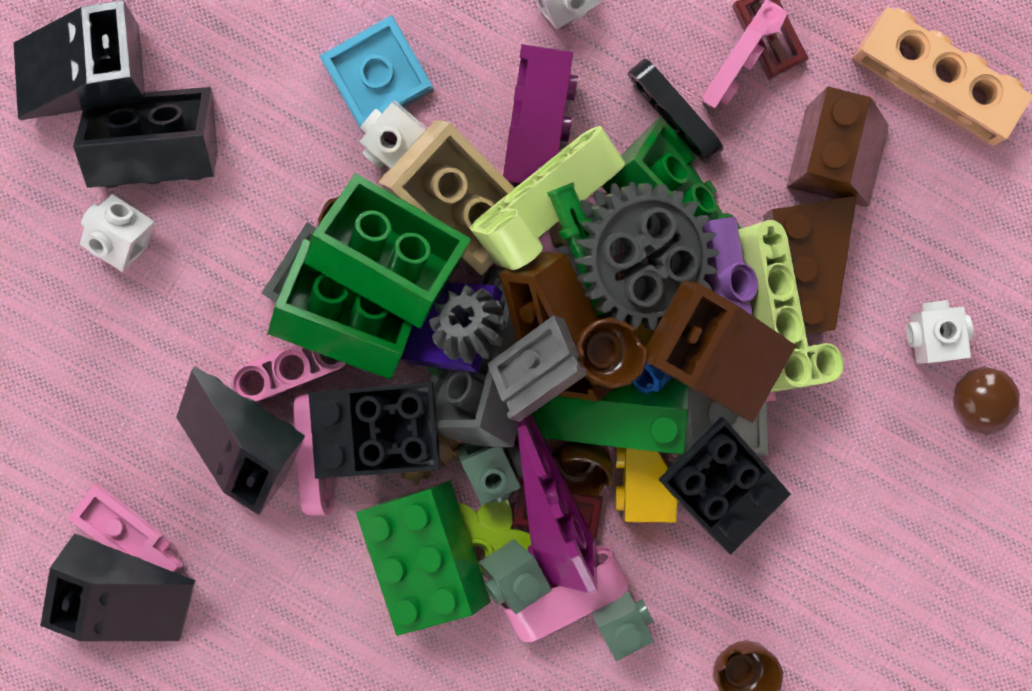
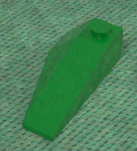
[601,117,741,229]
[516,378,689,454]

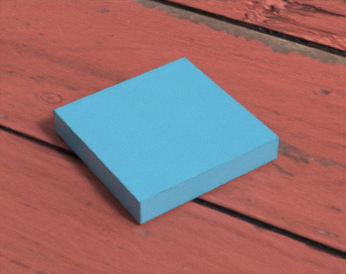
[319,15,434,131]

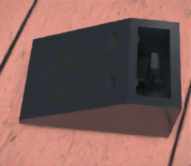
[13,0,146,120]
[176,366,305,515]
[308,382,441,479]
[658,416,791,555]
[40,533,196,642]

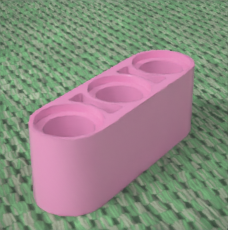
[232,345,350,402]
[501,546,629,642]

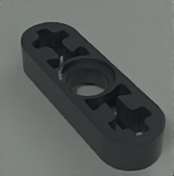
[627,58,724,164]

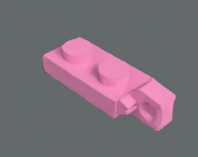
[702,0,788,110]
[68,484,184,572]

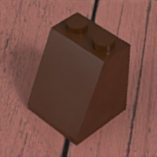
[787,86,889,207]

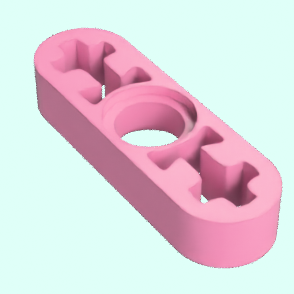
[294,393,334,516]

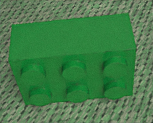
[304,173,471,329]
[267,239,412,380]
[356,480,491,636]

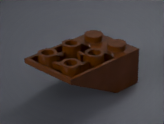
[645,280,796,423]

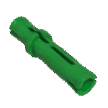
[547,182,612,316]

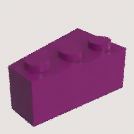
[503,44,578,188]

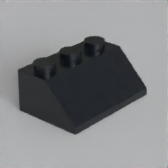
[73,87,218,188]

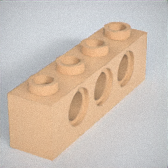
[852,7,1032,146]

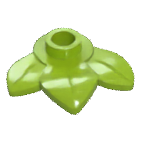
[459,499,531,575]

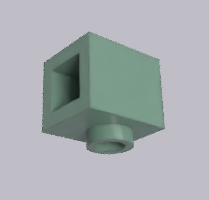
[457,443,521,506]
[478,539,551,614]
[592,589,654,661]

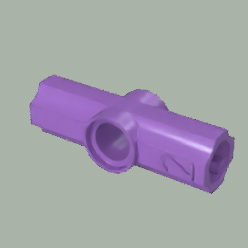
[701,217,758,315]

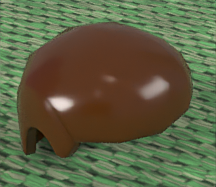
[576,317,648,389]
[953,366,1020,435]
[552,441,613,497]
[713,640,784,691]

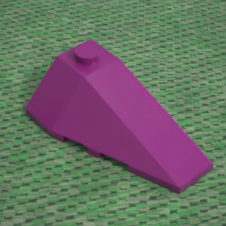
[518,414,597,593]

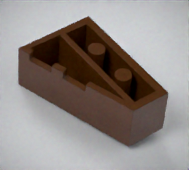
[763,196,857,335]
[499,252,614,402]

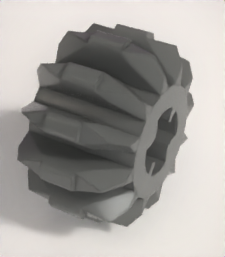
[429,285,508,365]

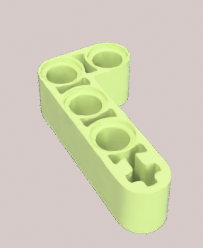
[470,126,625,270]
[738,220,844,392]

